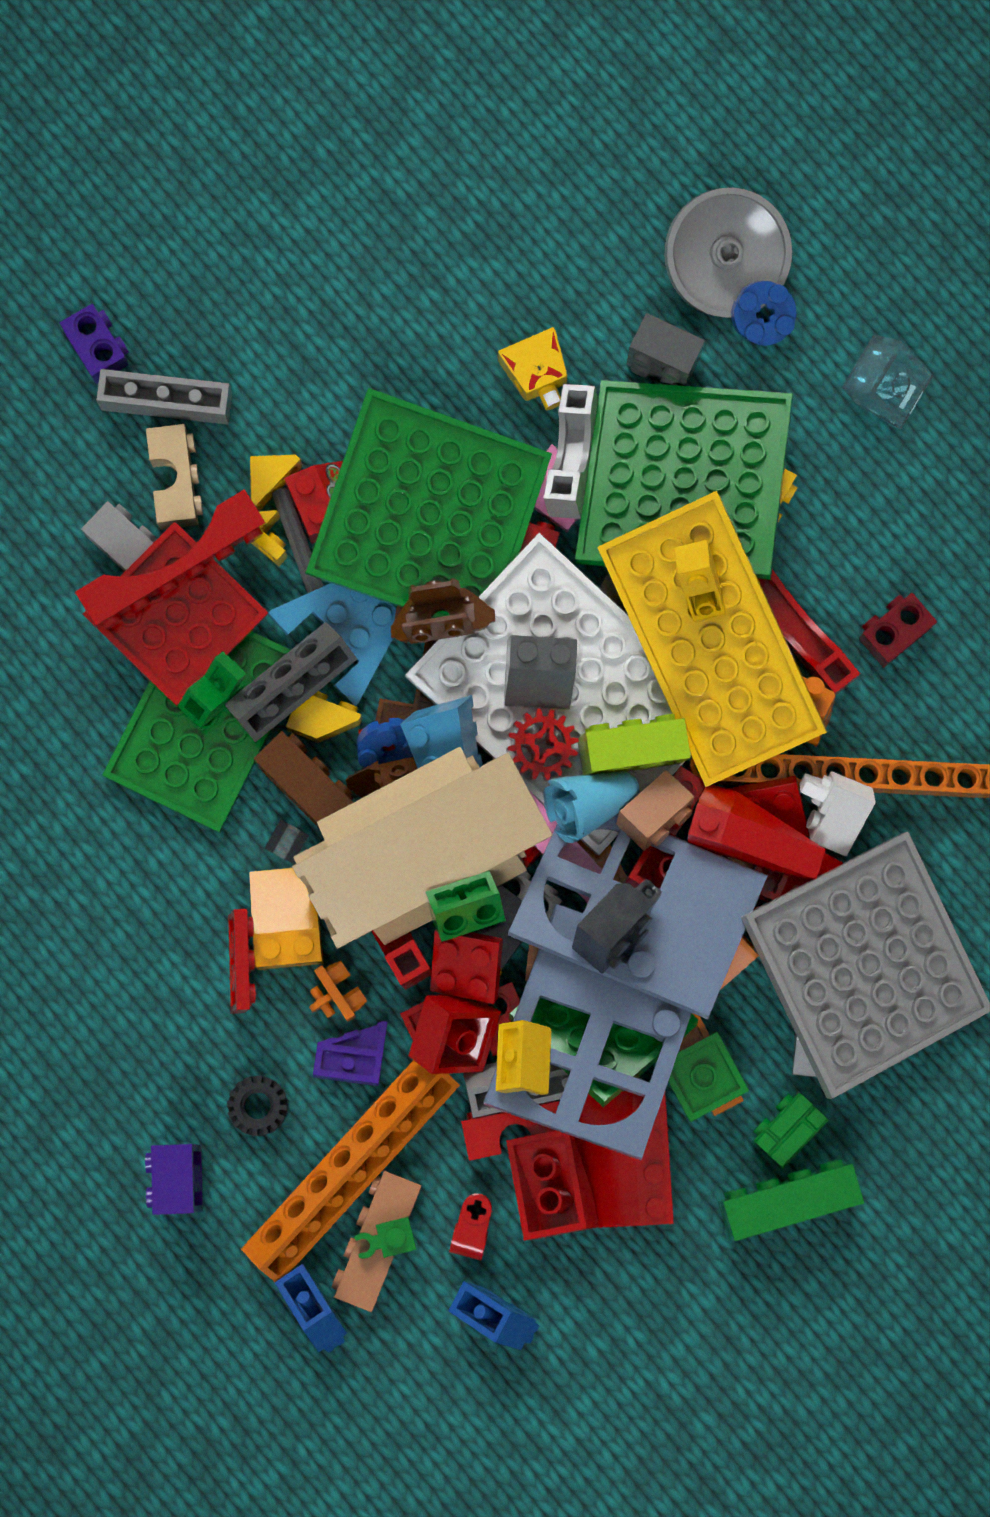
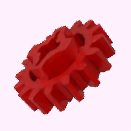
[506,709,579,781]

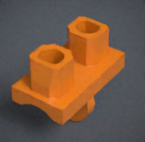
[309,961,368,1022]

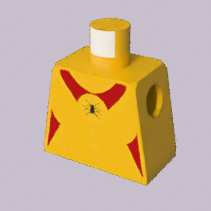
[498,327,567,410]

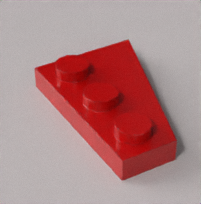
[699,776,810,836]

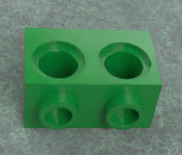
[425,871,506,942]

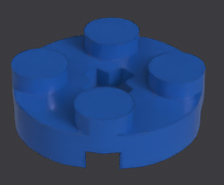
[731,281,796,346]
[357,718,413,768]

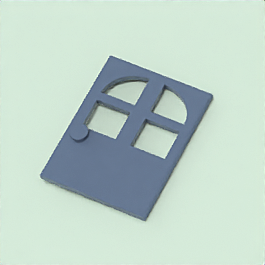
[508,813,768,1020]
[483,904,692,1160]

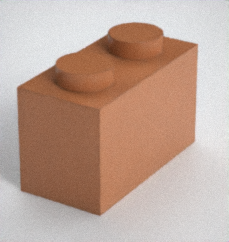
[616,770,694,851]

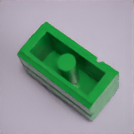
[752,1092,829,1169]

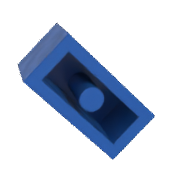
[274,1264,347,1353]
[448,1281,540,1350]

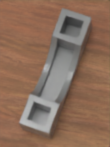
[544,384,598,519]

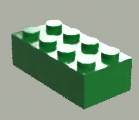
[718,1159,864,1241]

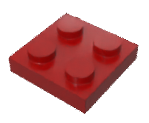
[430,930,503,1004]

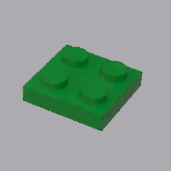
[668,1032,749,1122]

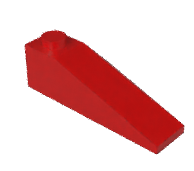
[688,785,826,880]

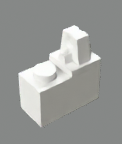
[799,771,876,856]

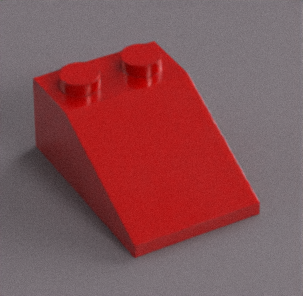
[506,1130,599,1241]

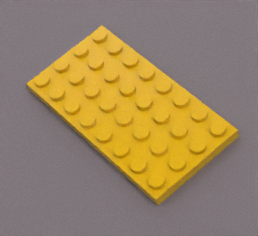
[597,491,827,787]

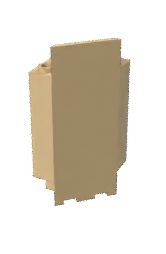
[292,747,553,949]

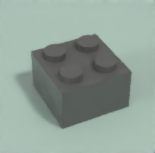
[626,313,705,386]

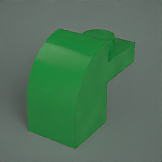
[178,652,246,728]

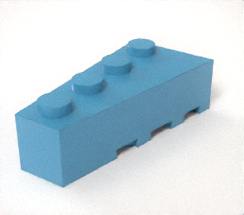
[400,695,482,768]

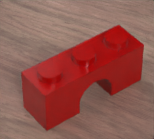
[461,1101,559,1161]

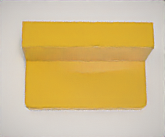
[496,1020,551,1095]

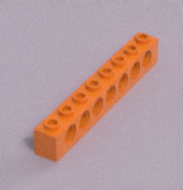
[241,1060,460,1282]

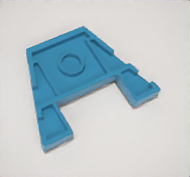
[268,583,396,706]

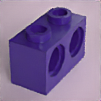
[59,303,129,384]

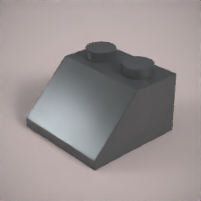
[504,635,577,710]

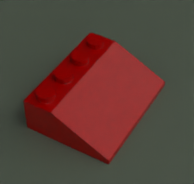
[573,1091,674,1228]

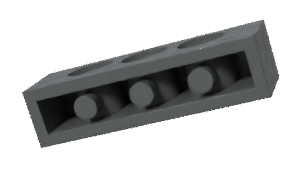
[224,622,357,742]

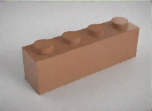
[331,1171,422,1312]

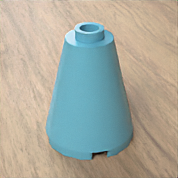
[543,771,640,843]

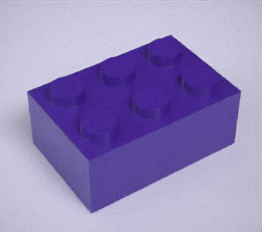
[145,1144,203,1215]

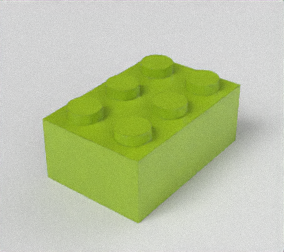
[578,714,691,775]

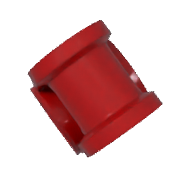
[449,1193,492,1260]

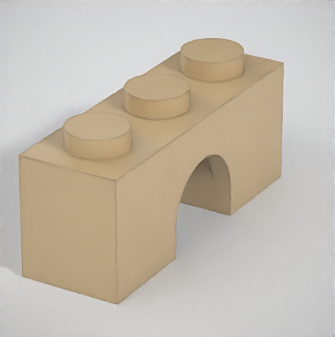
[146,424,203,530]

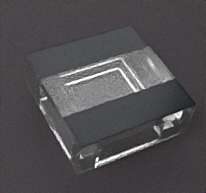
[265,820,309,865]

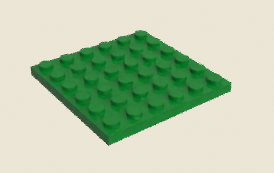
[575,380,793,580]
[305,388,552,618]

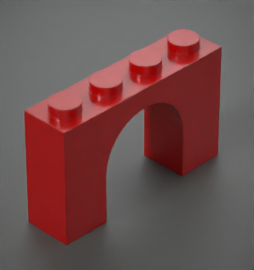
[371,930,432,990]

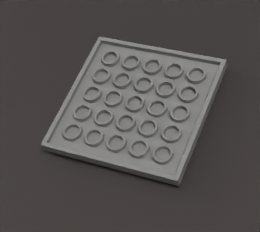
[741,832,990,1099]

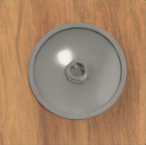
[664,188,792,318]

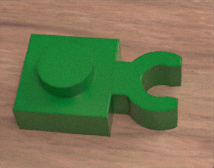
[354,1216,417,1259]

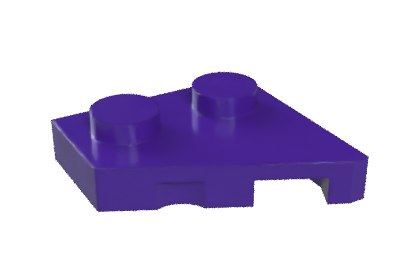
[313,1021,388,1086]

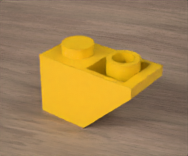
[675,540,726,621]
[286,691,362,743]

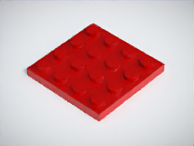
[82,522,268,706]

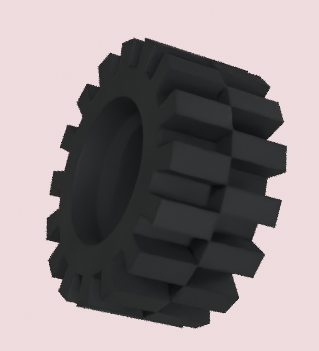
[227,1076,288,1136]

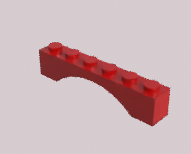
[75,489,266,630]
[758,569,860,695]

